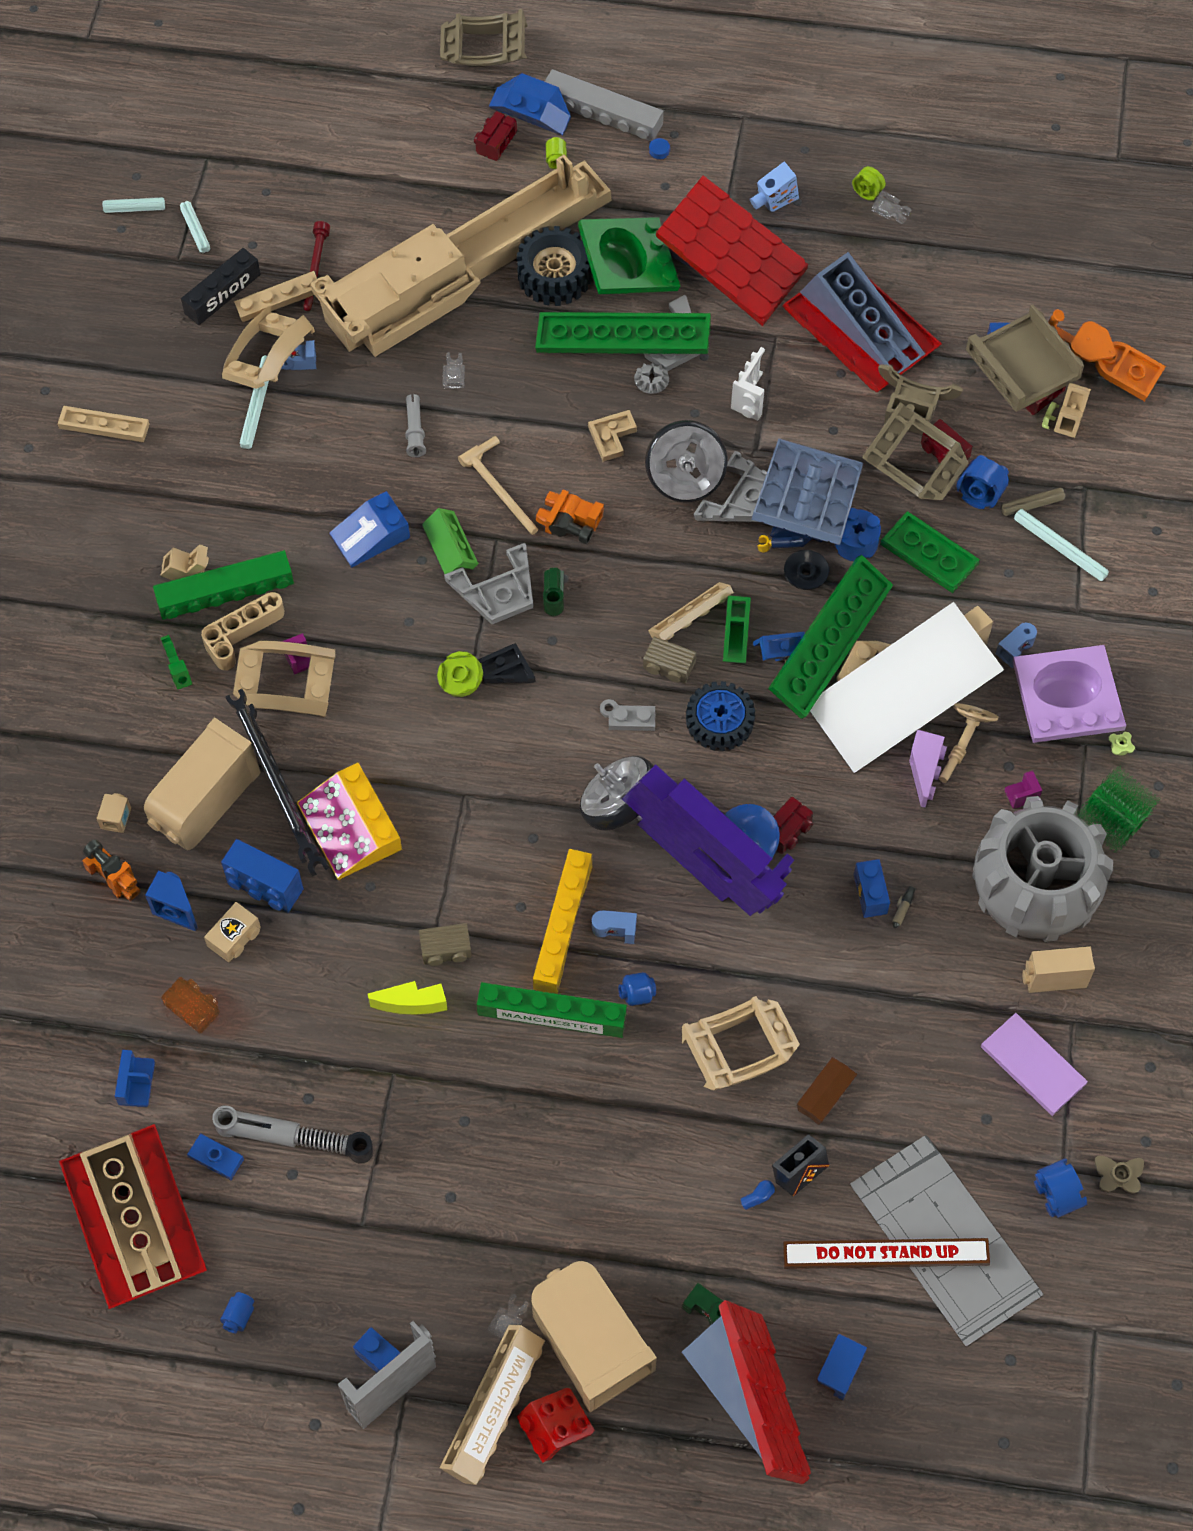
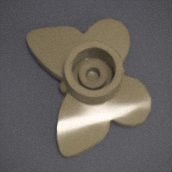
[1094,1156,1144,1194]

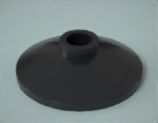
[784,550,829,590]

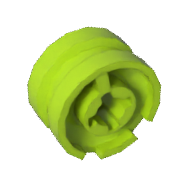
[852,166,886,200]

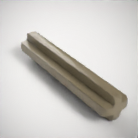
[1001,488,1065,516]

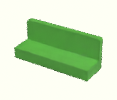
[422,508,478,574]

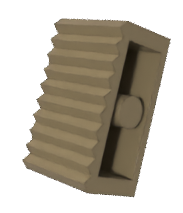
[643,637,697,683]
[419,923,472,966]

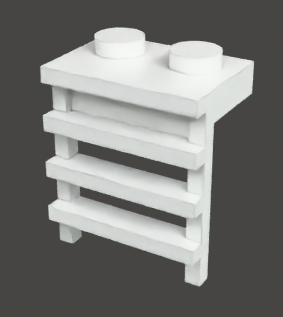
[731,347,765,421]

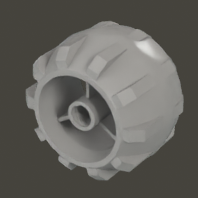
[972,796,1113,942]

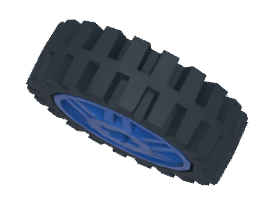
[686,681,755,751]

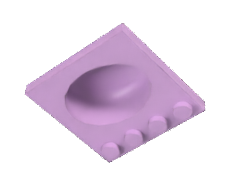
[1012,645,1126,743]

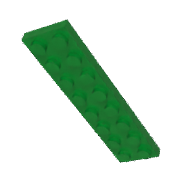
[535,312,711,354]
[768,555,893,719]

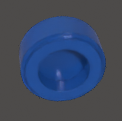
[649,138,670,159]

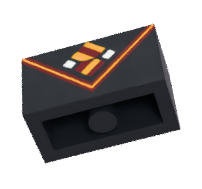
[772,1134,829,1196]

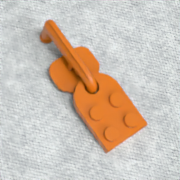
[1048,309,1166,402]

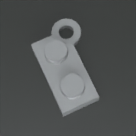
[600,699,655,731]

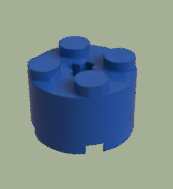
[956,455,1009,509]
[834,508,881,561]
[1034,1158,1087,1218]

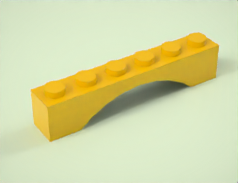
[533,849,592,994]

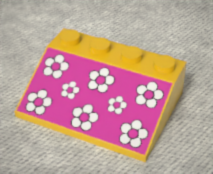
[297,763,402,880]

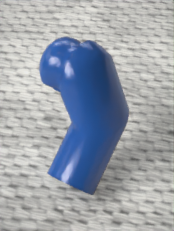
[741,1180,775,1210]

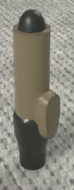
[892,886,916,928]

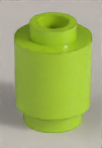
[546,137,567,170]

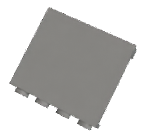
[338,1321,436,1429]

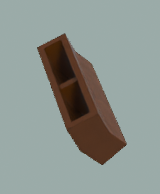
[797,1057,857,1125]

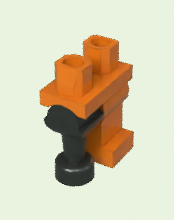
[536,490,604,545]
[82,839,141,901]

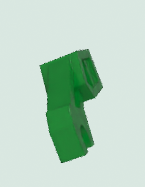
[161,635,193,690]

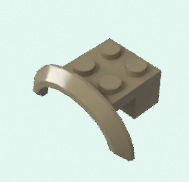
[878,364,963,435]

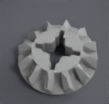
[634,362,669,394]

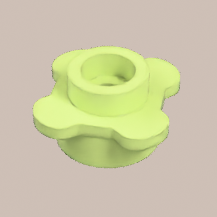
[1109,732,1135,755]

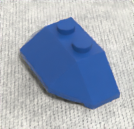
[489,73,571,136]

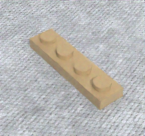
[234,271,321,322]
[58,406,150,442]
[648,582,734,641]

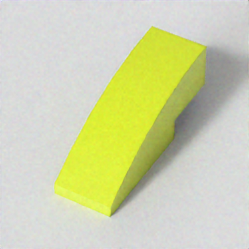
[368,981,448,1015]

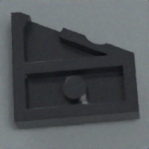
[478,643,536,683]

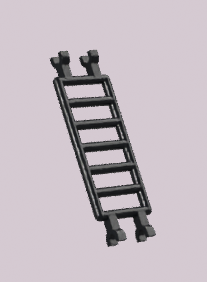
[225,689,330,876]

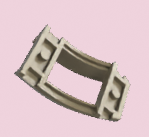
[440,9,528,66]
[862,402,968,500]

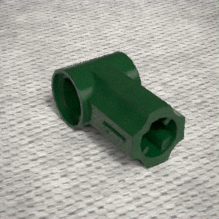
[543,568,564,616]

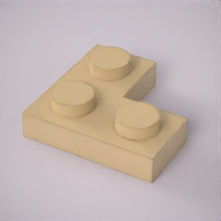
[588,410,637,462]

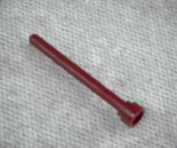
[303,221,331,311]

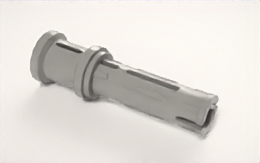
[405,394,426,457]

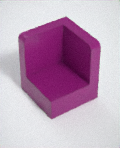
[282,633,310,675]
[1004,770,1042,809]

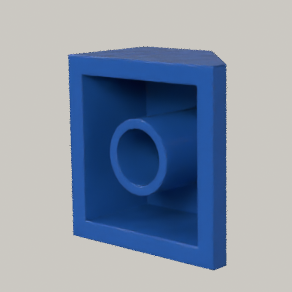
[145,870,198,931]

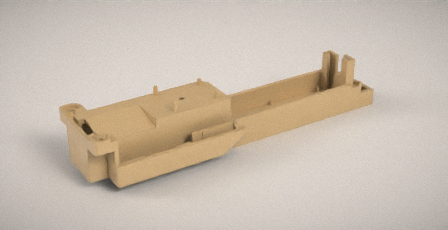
[311,154,612,357]

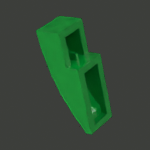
[723,596,751,664]

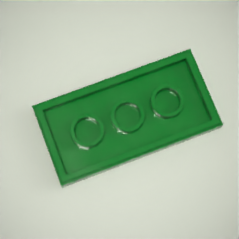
[880,511,980,594]

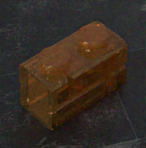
[161,977,220,1034]

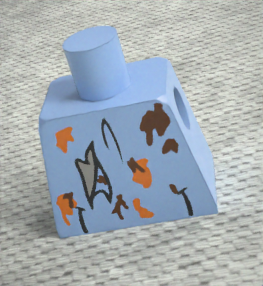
[750,161,799,212]

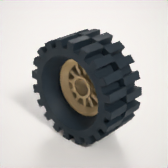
[517,226,592,306]

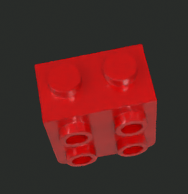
[517,1388,594,1463]

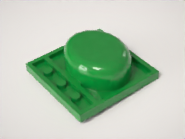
[578,217,680,294]

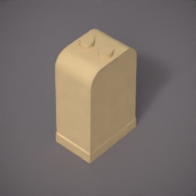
[144,717,261,850]
[531,1261,657,1412]

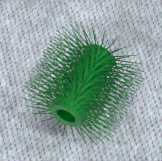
[1077,766,1160,853]

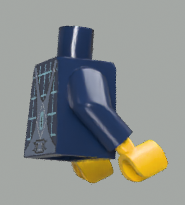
[757,526,823,553]

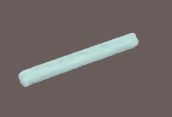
[240,355,269,449]
[1014,509,1109,581]

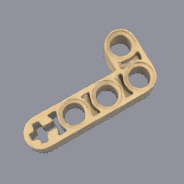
[202,592,285,670]

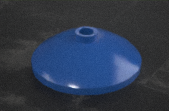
[724,804,780,858]

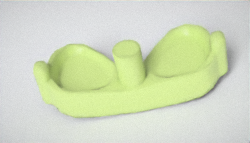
[1042,402,1059,429]

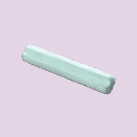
[102,197,165,213]
[180,201,210,253]

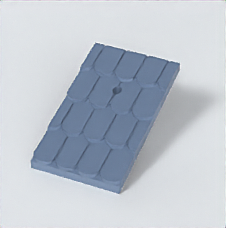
[751,439,863,545]

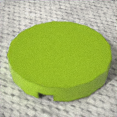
[437,651,483,697]

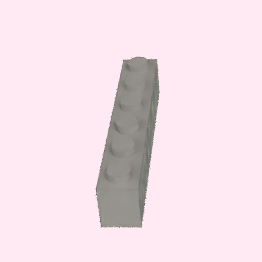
[544,69,664,141]

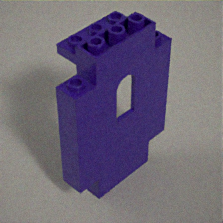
[622,764,794,916]

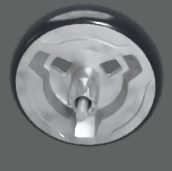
[645,420,728,503]
[580,756,654,831]

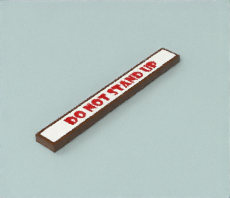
[783,1238,990,1269]

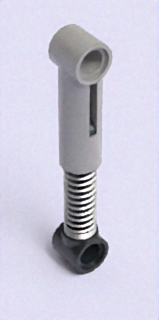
[212,1106,374,1164]

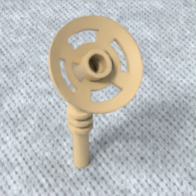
[939,703,999,783]

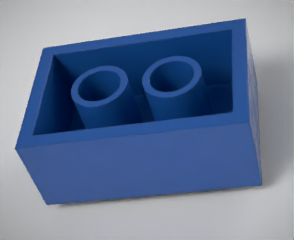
[221,839,304,913]

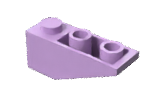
[909,730,947,808]

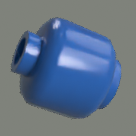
[618,972,656,1006]

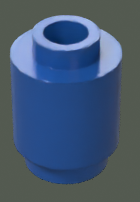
[220,1292,255,1334]

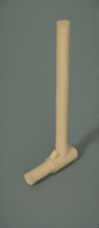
[458,436,538,535]

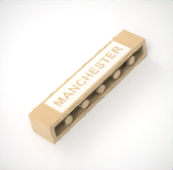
[440,1325,545,1485]

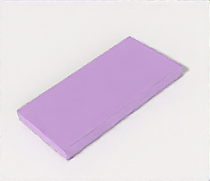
[981,1013,1088,1116]

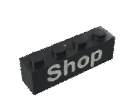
[181,248,261,325]

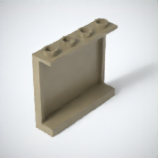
[966,304,1084,412]

